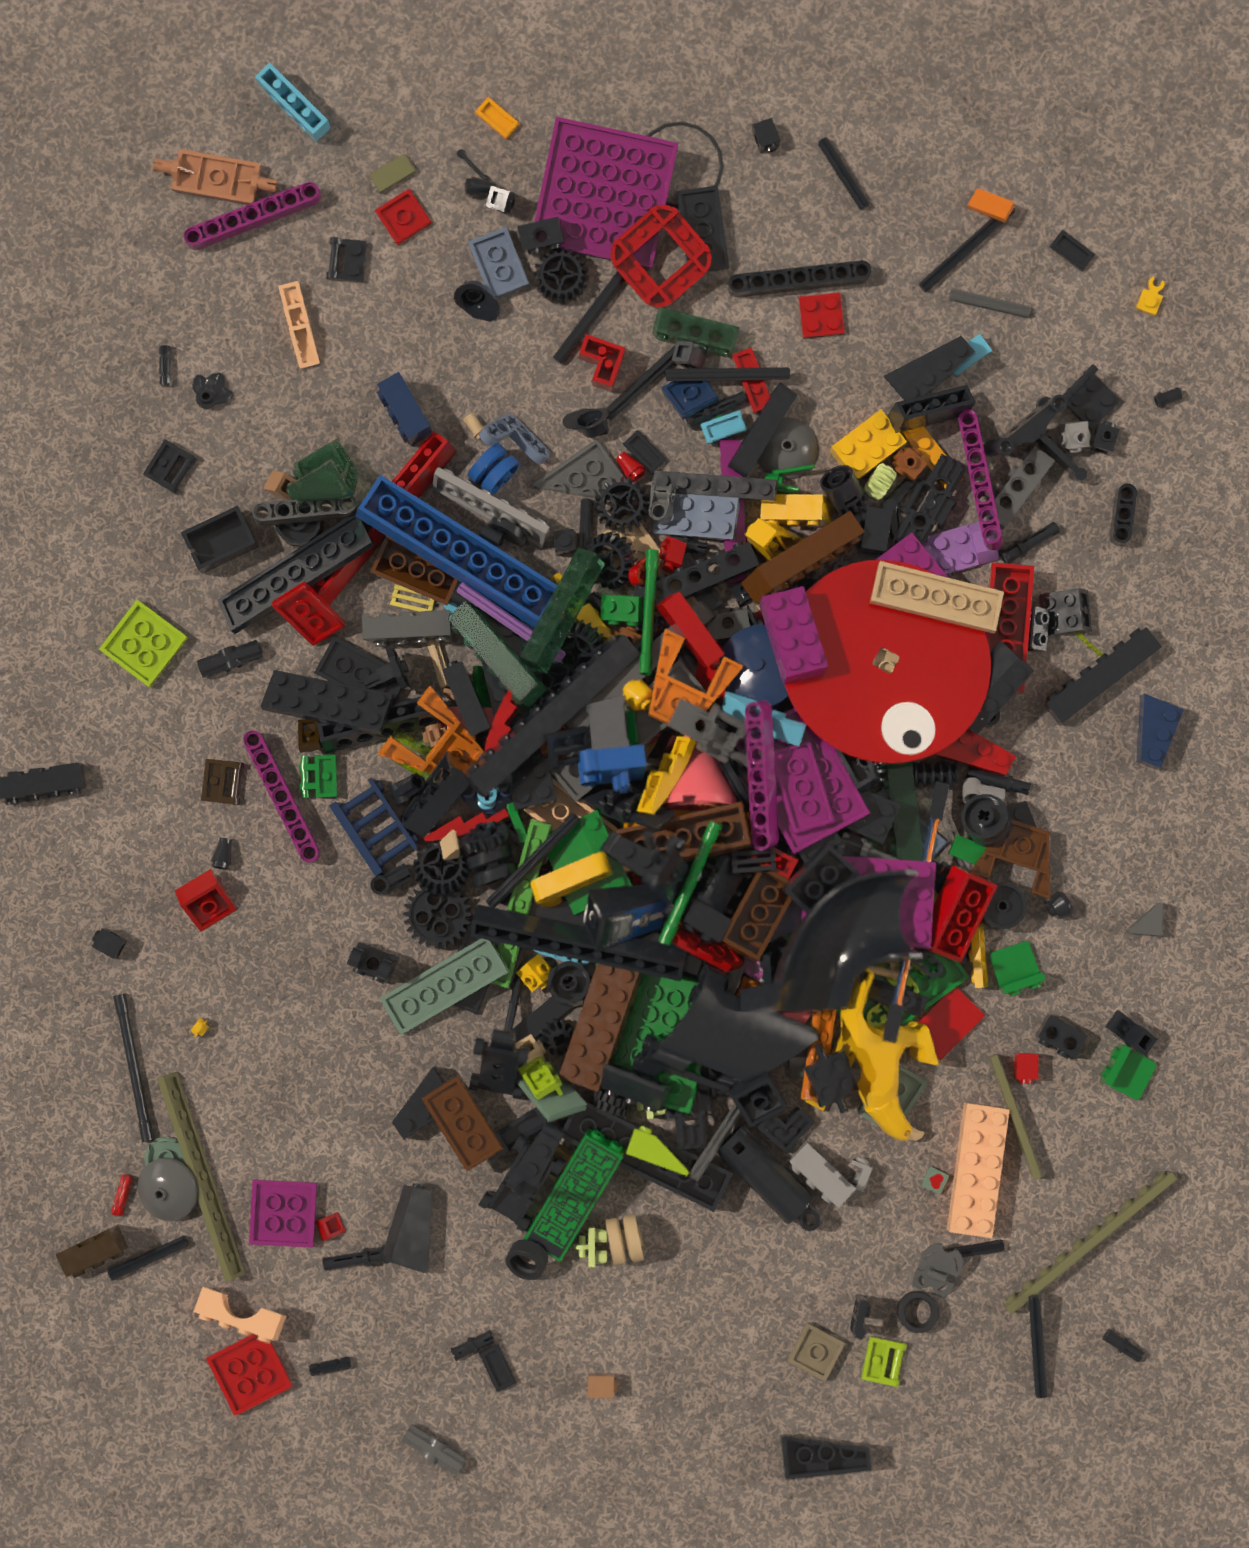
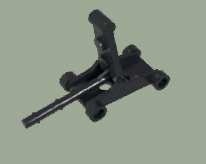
[983,364,1098,481]
[599,831,705,919]

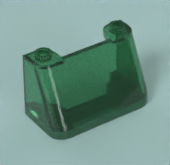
[287,439,359,502]

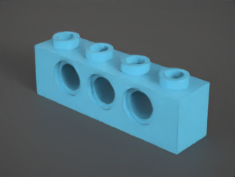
[255,63,331,142]

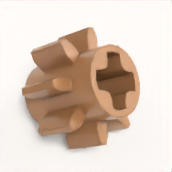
[422,723,447,748]

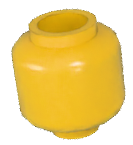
[623,680,653,711]

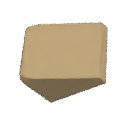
[440,830,460,860]

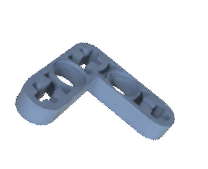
[479,414,550,464]

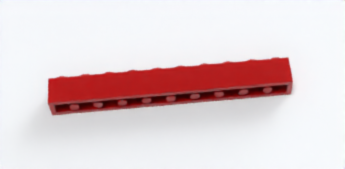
[311,431,457,605]

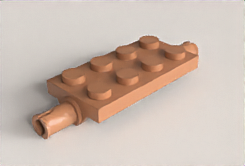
[153,149,278,205]

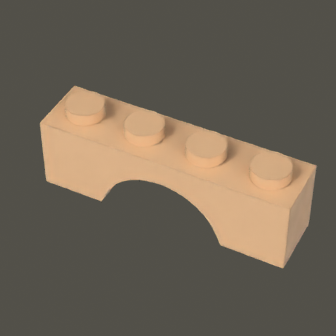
[194,1287,286,1343]

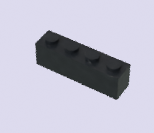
[887,385,976,433]

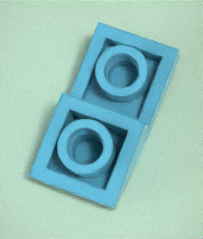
[953,334,992,377]

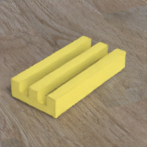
[390,585,435,612]

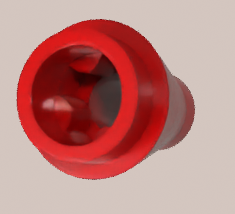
[616,451,646,483]

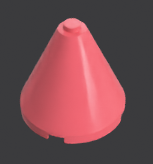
[661,735,738,811]

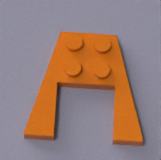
[648,629,743,724]
[378,686,484,774]

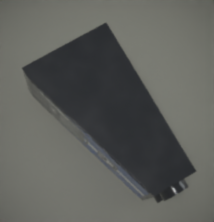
[583,884,667,950]

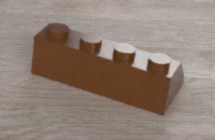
[370,536,458,606]

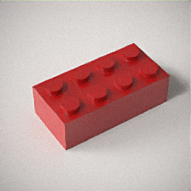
[928,865,998,963]

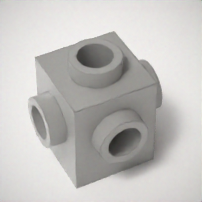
[1058,421,1091,452]

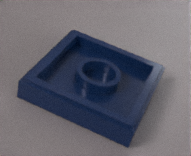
[661,381,719,420]

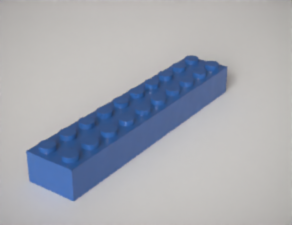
[356,475,561,629]

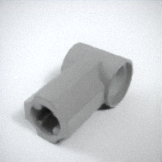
[962,778,1005,804]

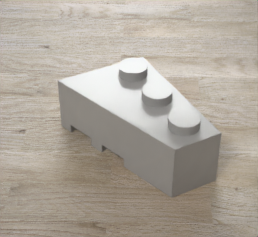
[789,1142,856,1208]

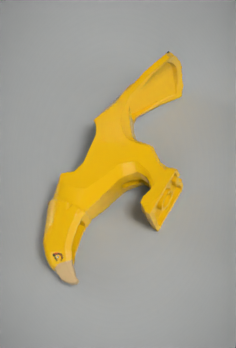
[840,968,939,1141]

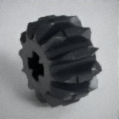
[539,1018,574,1055]

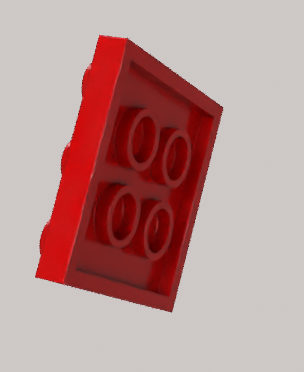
[206,1333,293,1416]

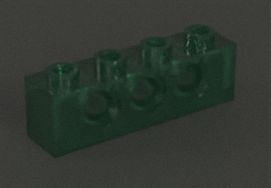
[652,307,740,357]

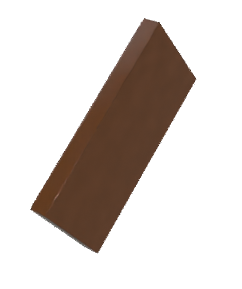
[421,1075,504,1172]

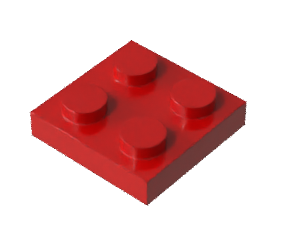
[798,292,845,339]

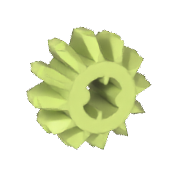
[864,463,896,500]

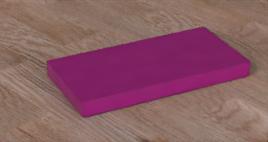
[774,740,835,835]

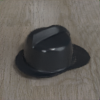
[454,280,500,322]
[562,408,610,438]

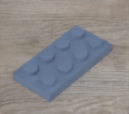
[652,493,740,541]

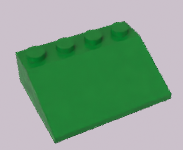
[547,810,631,915]

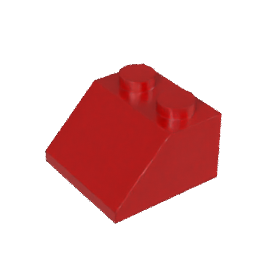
[175,869,237,932]

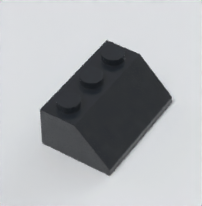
[600,1063,673,1113]

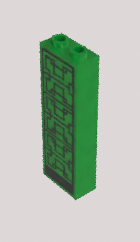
[524,1128,626,1262]

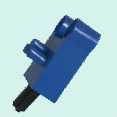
[578,745,662,794]

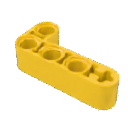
[530,852,612,908]

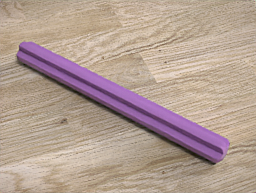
[457,582,566,662]

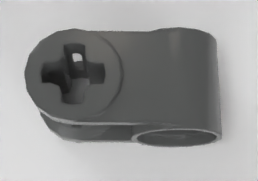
[649,483,676,525]

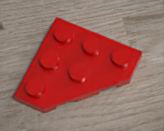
[672,923,744,972]

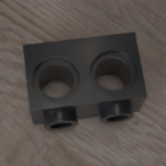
[1035,1014,1087,1059]

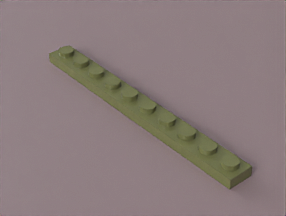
[157,1072,245,1282]
[1003,1171,1177,1314]

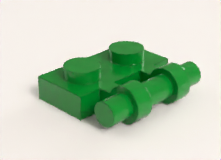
[299,755,338,799]

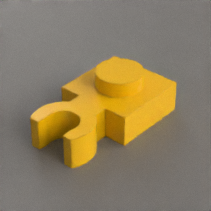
[1135,277,1165,317]

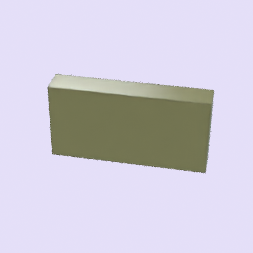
[369,154,416,194]

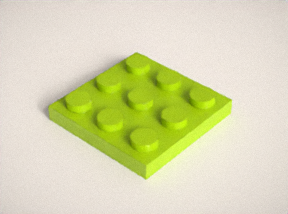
[99,600,188,688]

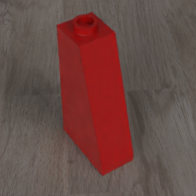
[655,592,724,668]

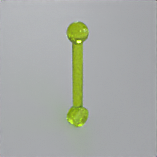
[1076,633,1103,656]

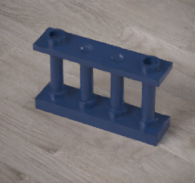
[329,778,420,876]

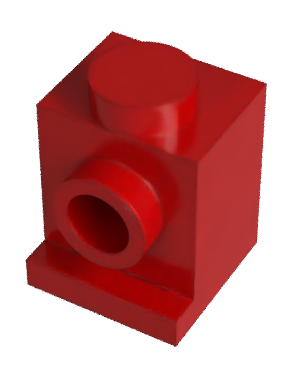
[659,536,687,573]

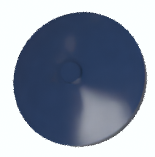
[718,625,789,708]

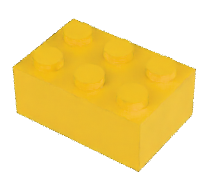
[830,409,907,481]

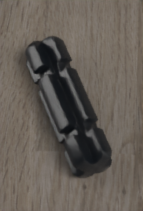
[159,345,172,387]
[309,1356,351,1376]

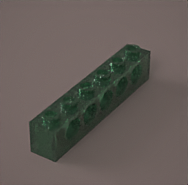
[519,547,605,674]

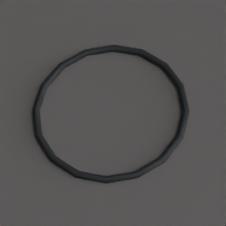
[647,121,724,208]

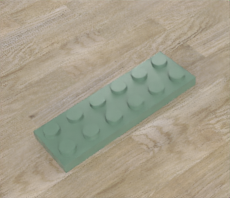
[380,939,510,1035]

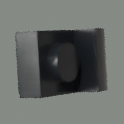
[1105,1010,1158,1056]

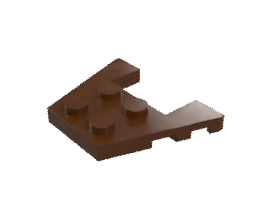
[970,820,1051,899]

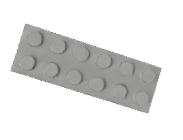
[432,467,550,549]

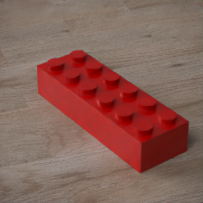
[986,563,1035,694]

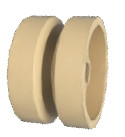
[605,1213,644,1266]

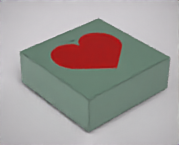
[921,1166,949,1195]

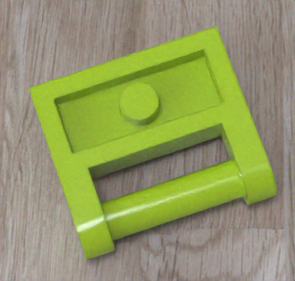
[861,1336,907,1387]

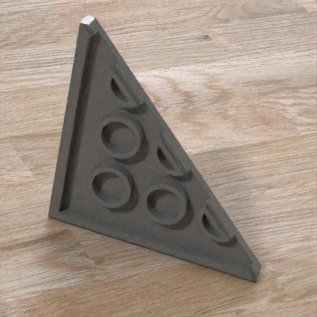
[531,439,640,506]

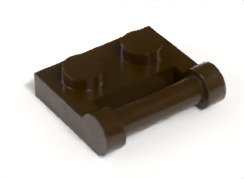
[201,759,244,805]

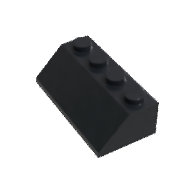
[969,640,1034,735]

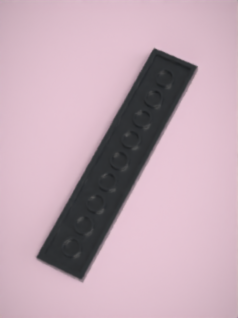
[470,604,557,811]

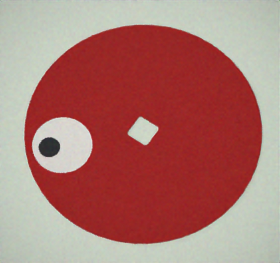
[785,560,991,763]

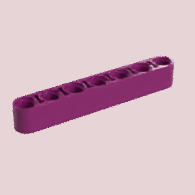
[183,182,321,250]
[958,409,1003,550]
[719,440,747,583]
[745,700,779,851]
[243,730,321,863]

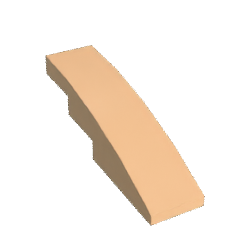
[278,281,320,369]

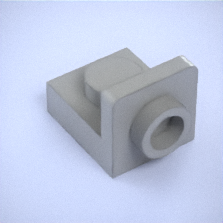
[850,1157,873,1192]

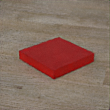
[374,189,432,246]

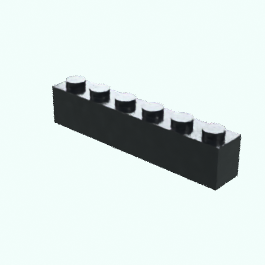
[1044,627,1162,725]

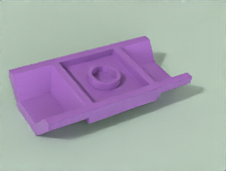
[923,520,999,575]

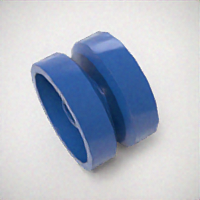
[467,443,520,495]

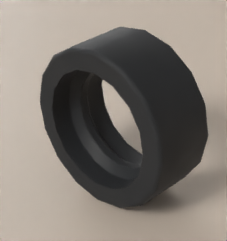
[505,1239,549,1280]
[897,1291,939,1333]

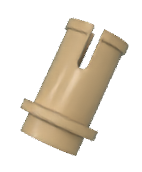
[463,413,484,440]

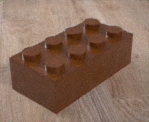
[720,865,791,963]

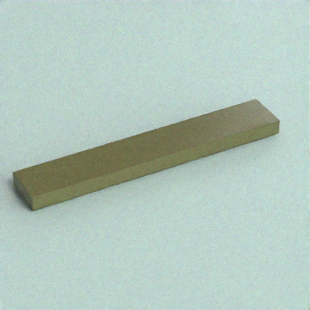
[988,1054,1042,1179]

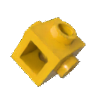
[516,954,552,992]

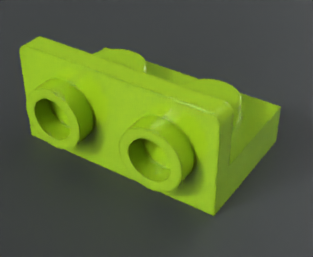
[518,1056,563,1100]

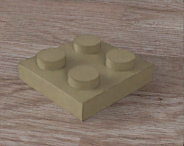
[787,1322,845,1382]

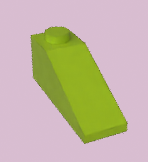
[626,1126,689,1176]

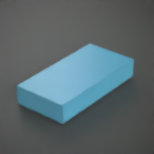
[700,410,747,445]

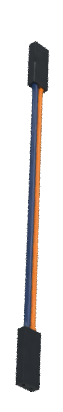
[882,781,950,1044]

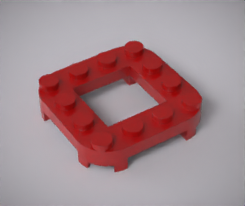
[611,205,711,309]

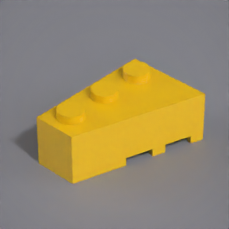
[760,494,832,527]
[745,518,803,563]

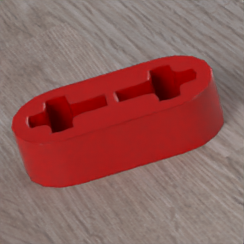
[629,557,659,586]

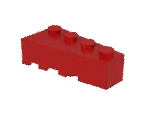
[932,728,1016,776]

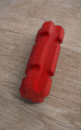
[111,1174,133,1217]

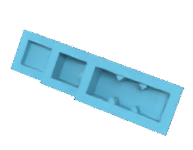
[721,692,806,746]

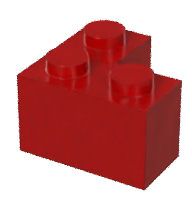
[579,334,626,392]

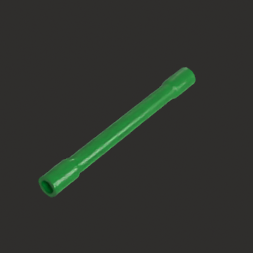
[639,549,659,676]
[658,821,722,946]

